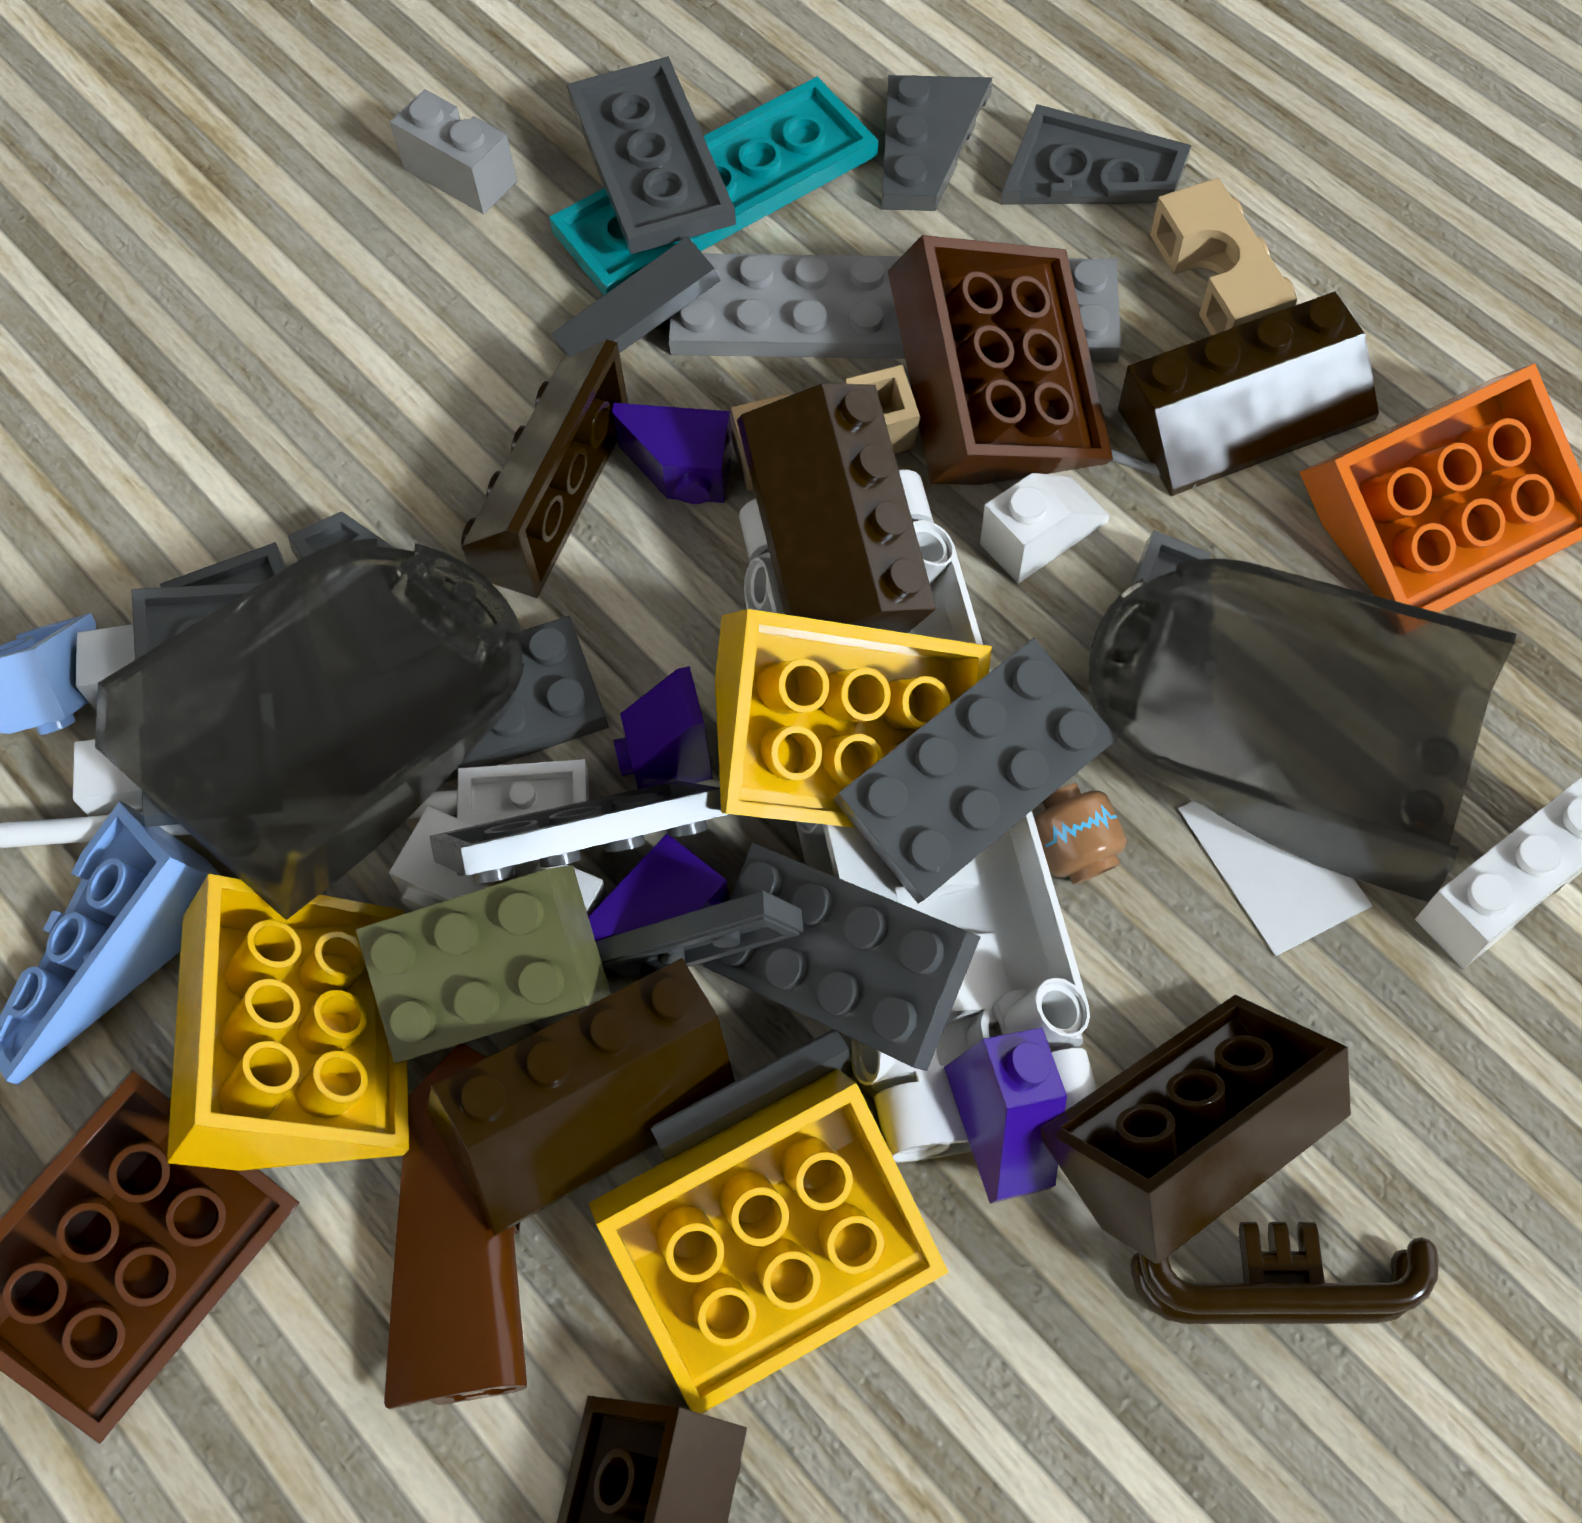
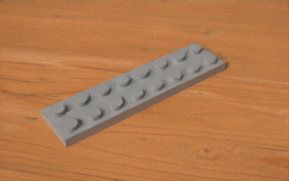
[669,253,1121,362]

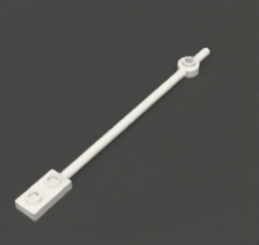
[0,759,589,848]

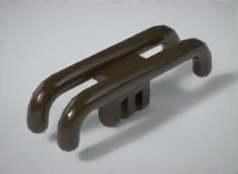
[1130,1222,1439,1324]

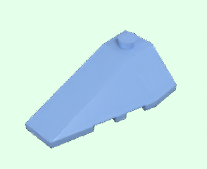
[0,613,96,735]
[0,801,221,1085]

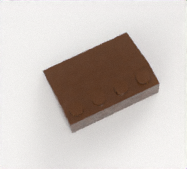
[888,235,1113,485]
[0,1068,300,1444]

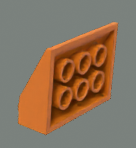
[1299,363,1582,629]

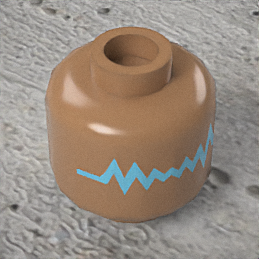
[1034,783,1127,885]

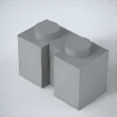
[390,89,517,215]

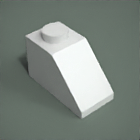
[980,473,1110,584]

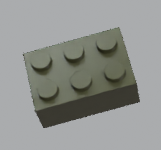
[356,865,611,1064]

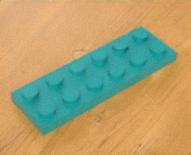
[549,76,878,295]

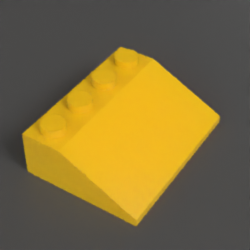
[715,609,992,828]
[167,874,409,1171]
[589,1069,949,1414]

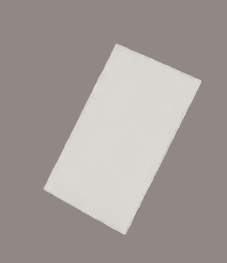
[1178,762,1372,956]

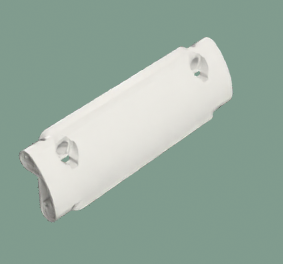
[739,470,1097,1163]

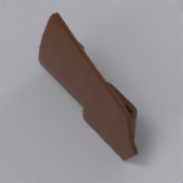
[384,1043,527,1410]

